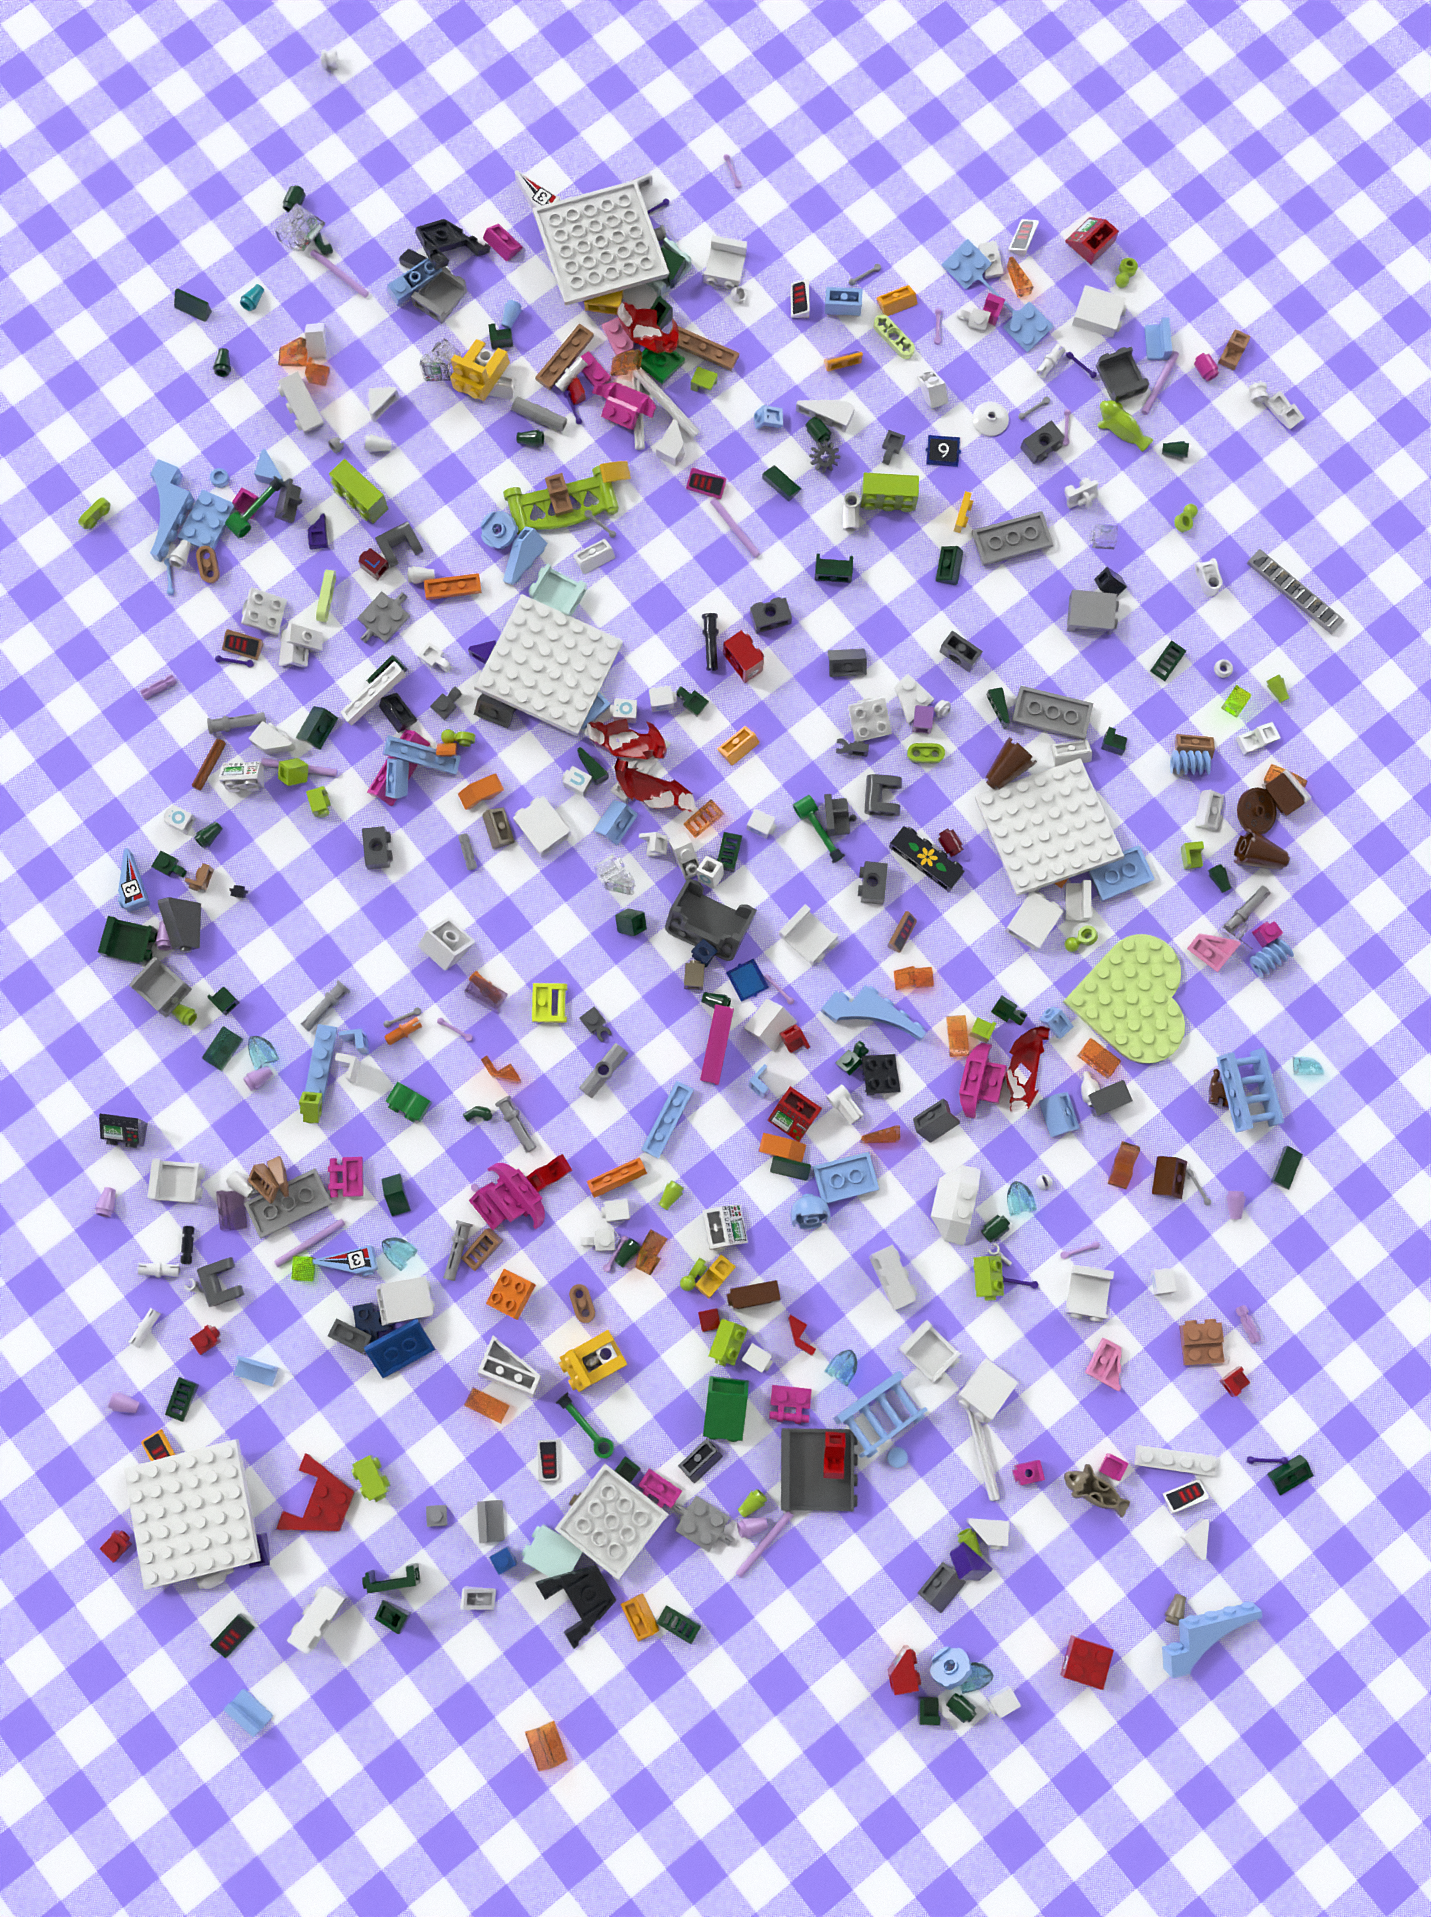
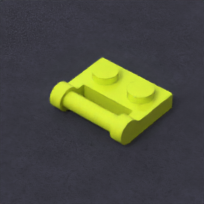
[532,983,568,1023]

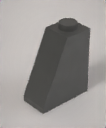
[158,897,201,953]

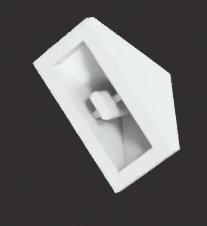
[304,323,327,359]
[368,387,399,422]
[1180,1518,1210,1561]
[460,1586,496,1610]

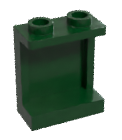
[98,916,158,966]
[362,1562,421,1594]

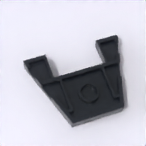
[415,219,491,270]
[535,1565,616,1649]

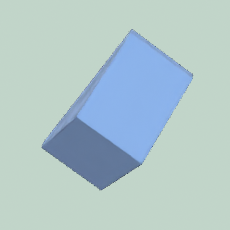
[254,449,284,484]

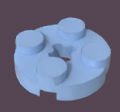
[481,511,518,549]
[930,1647,972,1690]

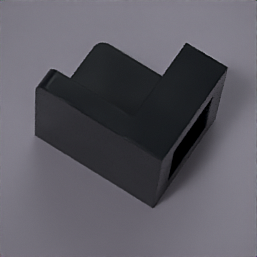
[1094,566,1127,597]

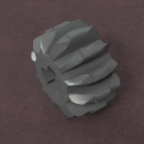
[809,440,840,473]

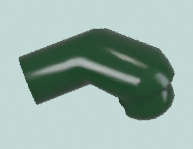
[313,232,333,256]
[462,1106,492,1123]

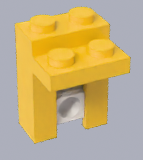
[450,339,510,401]
[559,1330,628,1393]

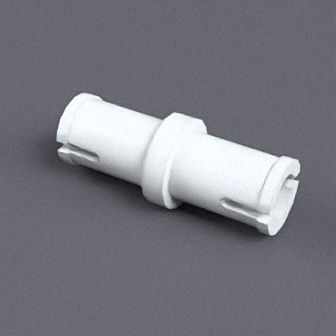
[1036,344,1066,378]
[555,356,588,392]
[138,1262,180,1278]
[128,1308,161,1348]

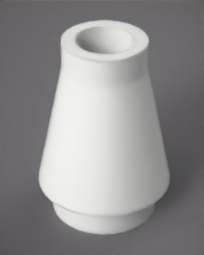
[364,434,391,452]
[169,540,192,569]
[408,566,435,584]
[226,1170,255,1199]

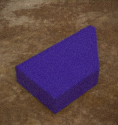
[307,513,328,549]

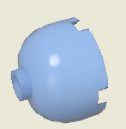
[791,1194,831,1229]

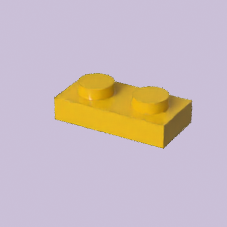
[953,491,974,533]

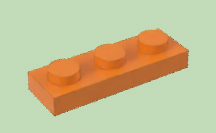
[424,573,482,600]
[586,1157,647,1198]

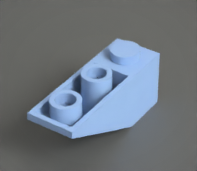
[387,258,443,306]
[503,527,548,585]

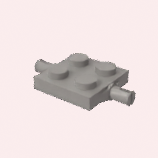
[357,591,410,644]
[672,1496,733,1552]

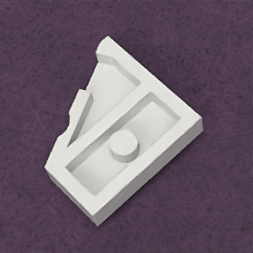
[894,673,934,725]

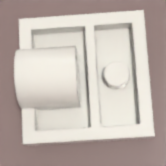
[241,587,287,635]
[847,696,892,741]

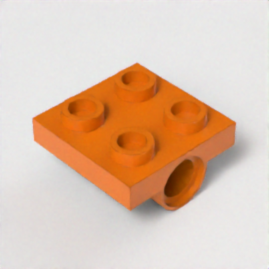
[486,1269,536,1320]

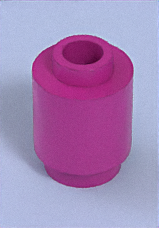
[1194,353,1219,382]

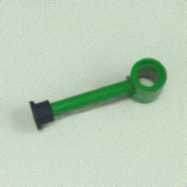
[225,476,285,538]
[792,794,845,863]
[556,1392,615,1458]

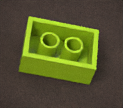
[329,458,389,524]
[860,472,919,512]

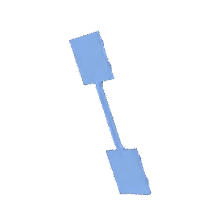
[942,239,1054,353]

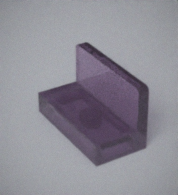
[464,975,508,1015]
[216,1190,247,1232]

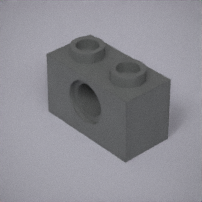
[1020,420,1065,464]
[750,597,792,634]
[939,630,983,673]
[362,826,393,870]
[857,861,888,905]

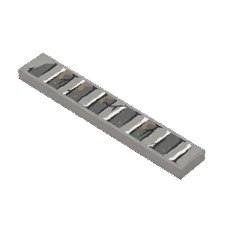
[1247,549,1345,635]

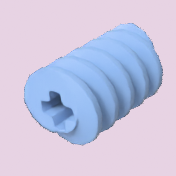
[1170,750,1211,775]
[1249,939,1294,978]

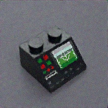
[99,1113,148,1149]

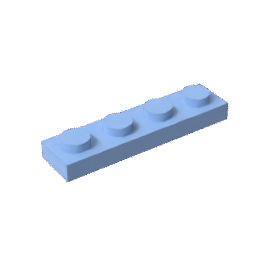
[383,735,461,775]
[305,1024,338,1104]
[641,1081,694,1159]

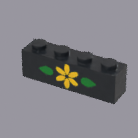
[889,826,965,892]

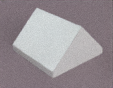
[743,998,797,1052]

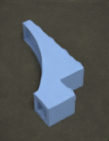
[150,459,194,562]
[821,985,926,1042]
[1162,1602,1262,1678]

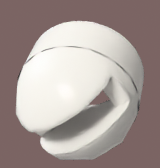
[730,286,746,302]
[1036,1174,1052,1190]

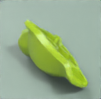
[1097,400,1153,452]

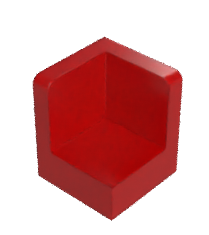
[779,1024,810,1053]
[1219,1366,1250,1397]

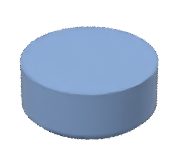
[210,468,230,488]
[887,1447,908,1468]

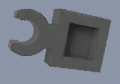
[579,1006,612,1042]

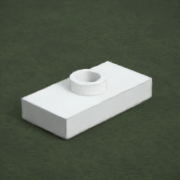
[978,241,1004,279]
[286,623,323,652]

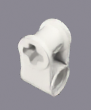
[1195,558,1223,596]

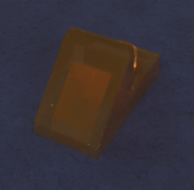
[278,337,308,367]
[893,966,934,990]

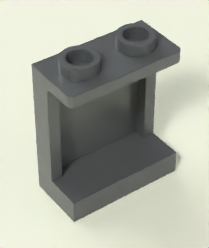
[1096,346,1150,403]

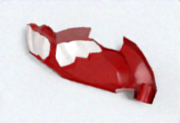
[617,302,679,354]
[587,719,667,759]
[614,758,695,812]
[1005,1026,1050,1113]

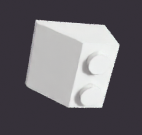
[417,917,476,971]

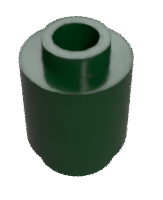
[282,185,306,214]
[805,417,831,445]
[981,1214,1010,1243]
[946,1692,977,1724]

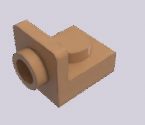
[184,863,214,892]

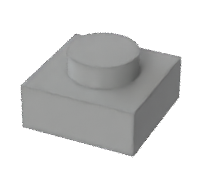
[426,1505,448,1527]

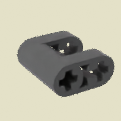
[375,521,424,568]
[864,774,902,817]
[197,1257,245,1307]

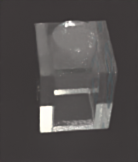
[1089,524,1118,550]

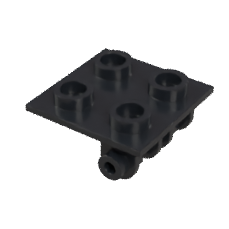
[861,1054,901,1096]

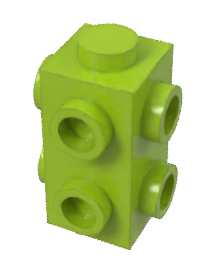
[973,1256,1004,1301]
[708,1319,748,1367]
[351,1455,391,1502]

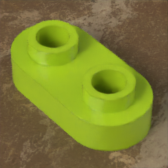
[78,497,111,529]
[907,743,945,764]

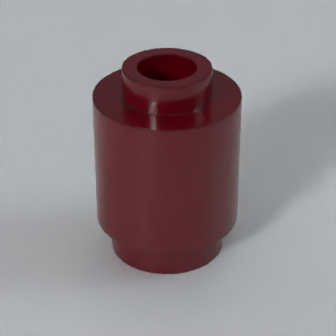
[937,828,964,857]

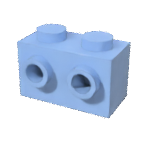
[824,287,863,316]

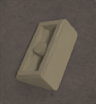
[482,807,515,849]

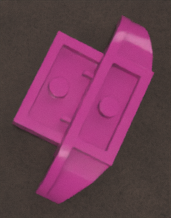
[592,382,656,430]
[959,1043,1007,1119]
[486,1163,545,1229]

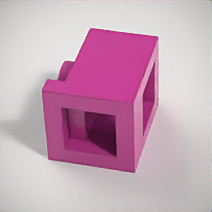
[1252,921,1283,948]
[1012,1460,1045,1485]

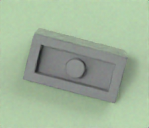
[477,1500,505,1543]

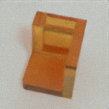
[305,357,330,386]

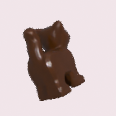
[1208,1069,1229,1108]

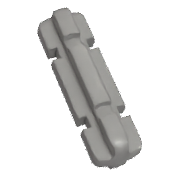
[458,833,477,870]

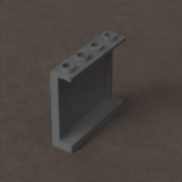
[781,1428,858,1512]

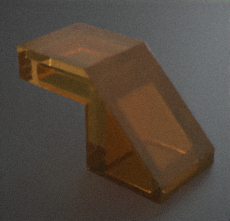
[481,1055,522,1084]
[1108,1141,1140,1189]

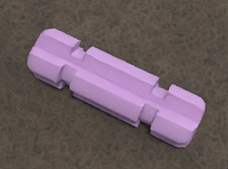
[140,674,177,699]
[1236,1305,1261,1343]

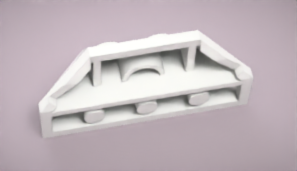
[930,1165,981,1245]

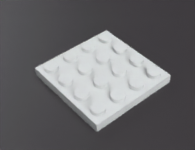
[554,1463,668,1580]

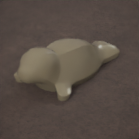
[1064,1464,1130,1518]

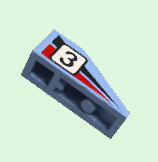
[118,848,150,912]
[313,1245,378,1277]

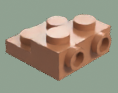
[1179,1319,1224,1365]

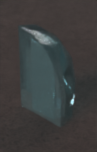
[248,1036,279,1070]
[1292,1056,1325,1075]
[1007,1181,1037,1216]
[382,1237,418,1272]
[824,1349,858,1387]
[960,1662,994,1694]

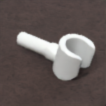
[988,1243,1012,1266]
[184,1279,207,1302]

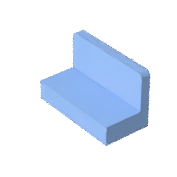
[1144,317,1172,360]
[385,758,409,798]
[594,800,638,845]
[338,1028,369,1054]
[748,1064,769,1099]
[1039,1092,1080,1137]
[234,1355,279,1386]
[223,1689,273,1738]

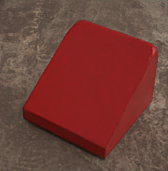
[567,377,586,405]
[698,1308,720,1332]

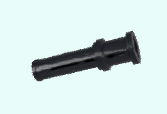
[702,613,719,671]

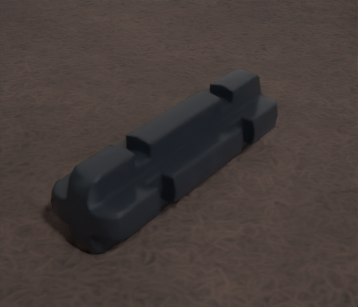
[180,1226,194,1265]

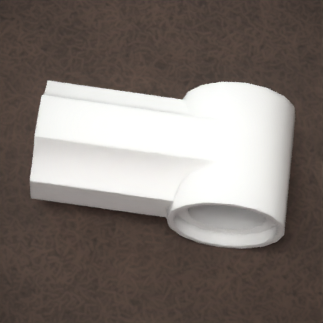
[842,492,860,532]
[826,1084,864,1125]

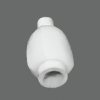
[1081,1071,1100,1107]
[196,1568,234,1589]

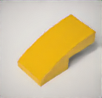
[599,461,631,483]
[695,1254,736,1299]

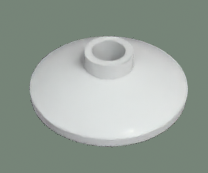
[972,402,1009,437]

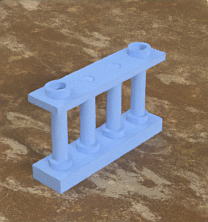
[1216,1047,1284,1133]
[833,1370,928,1458]

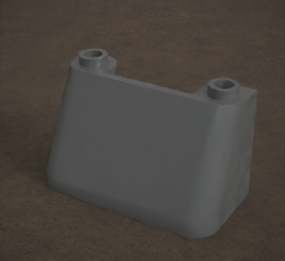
[665,877,757,961]

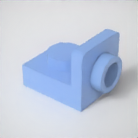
[753,405,783,429]
[1039,1007,1074,1039]

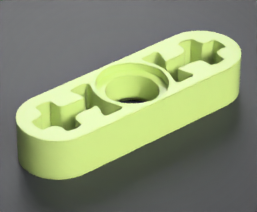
[873,315,915,359]
[316,569,336,622]

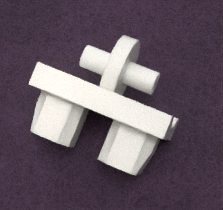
[1064,477,1099,509]

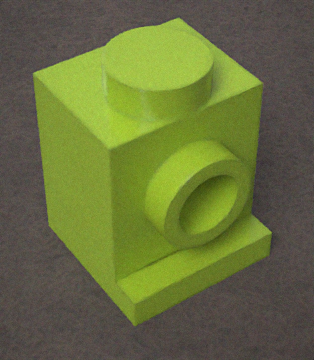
[306,786,331,818]
[299,1091,322,1124]

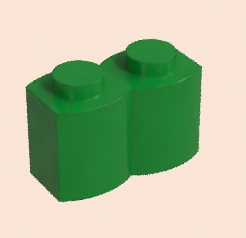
[385,1081,433,1123]

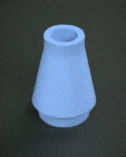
[501,300,522,329]

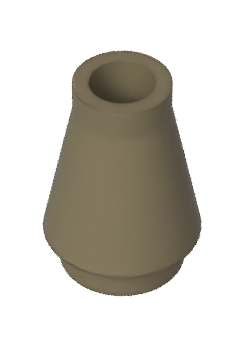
[1164,1593,1186,1626]

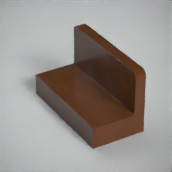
[1261,773,1305,816]
[1152,1156,1188,1199]

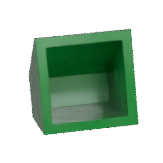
[703,1376,749,1442]

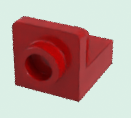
[189,1325,222,1355]
[99,1530,132,1563]

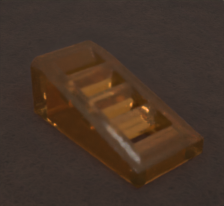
[1007,256,1034,298]
[683,799,725,838]
[860,1125,900,1143]

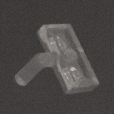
[1214,923,1253,965]

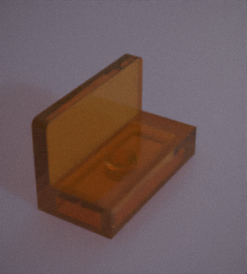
[1077,1038,1121,1079]
[525,1720,568,1771]

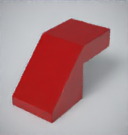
[526,1154,573,1192]
[788,1314,816,1356]
[823,1432,845,1479]

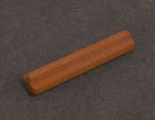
[192,738,226,791]

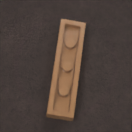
[535,323,594,390]
[669,326,740,371]

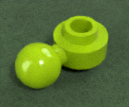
[1115,258,1138,288]
[1174,503,1198,533]
[441,729,476,747]
[1064,925,1098,952]
[680,1257,707,1291]

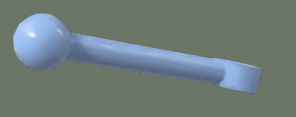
[164,558,174,595]

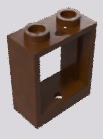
[726,1280,781,1310]

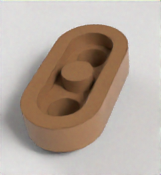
[196,546,220,584]
[569,1284,595,1323]

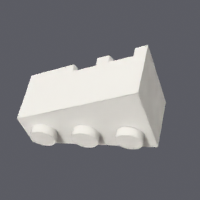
[277,371,324,434]
[869,1245,918,1311]
[477,1335,541,1398]
[287,1584,347,1654]

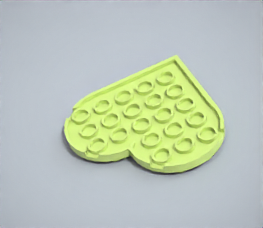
[1063,934,1185,1064]

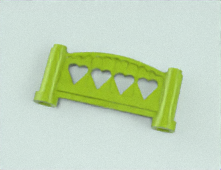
[503,465,619,535]

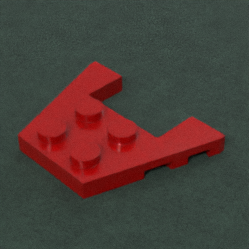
[276,1453,355,1531]

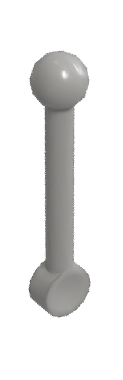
[848,263,881,286]
[1018,396,1050,420]
[584,510,616,538]
[383,1007,421,1028]
[1186,1169,1211,1206]

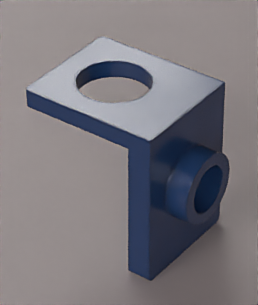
[691,939,718,968]

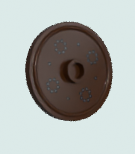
[1237,787,1277,834]

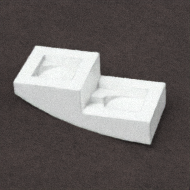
[1264,390,1304,429]
[1235,722,1281,755]

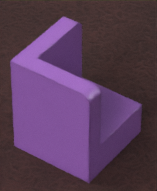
[912,705,934,734]

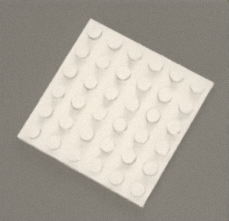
[532,180,669,306]
[474,594,624,736]
[974,758,1124,896]
[123,1439,261,1590]

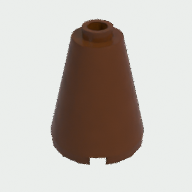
[985,737,1037,790]
[1234,828,1290,869]

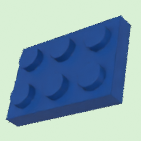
[364,1318,436,1379]

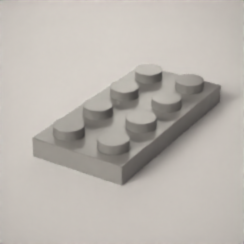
[971,511,1054,566]
[1011,685,1094,740]
[244,1168,333,1239]

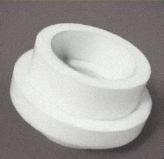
[1214,659,1233,678]
[934,700,951,718]

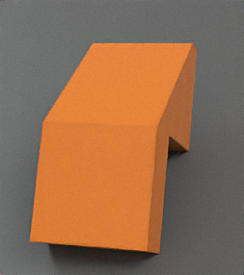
[457,773,504,810]
[758,1133,806,1162]

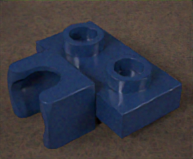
[352,1302,393,1344]

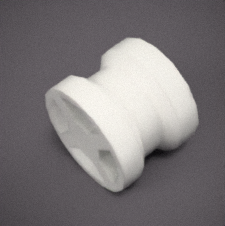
[321,49,338,69]
[1248,382,1269,404]

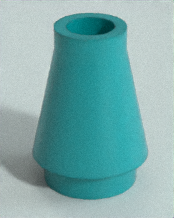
[240,284,265,311]

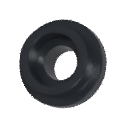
[229,885,249,898]

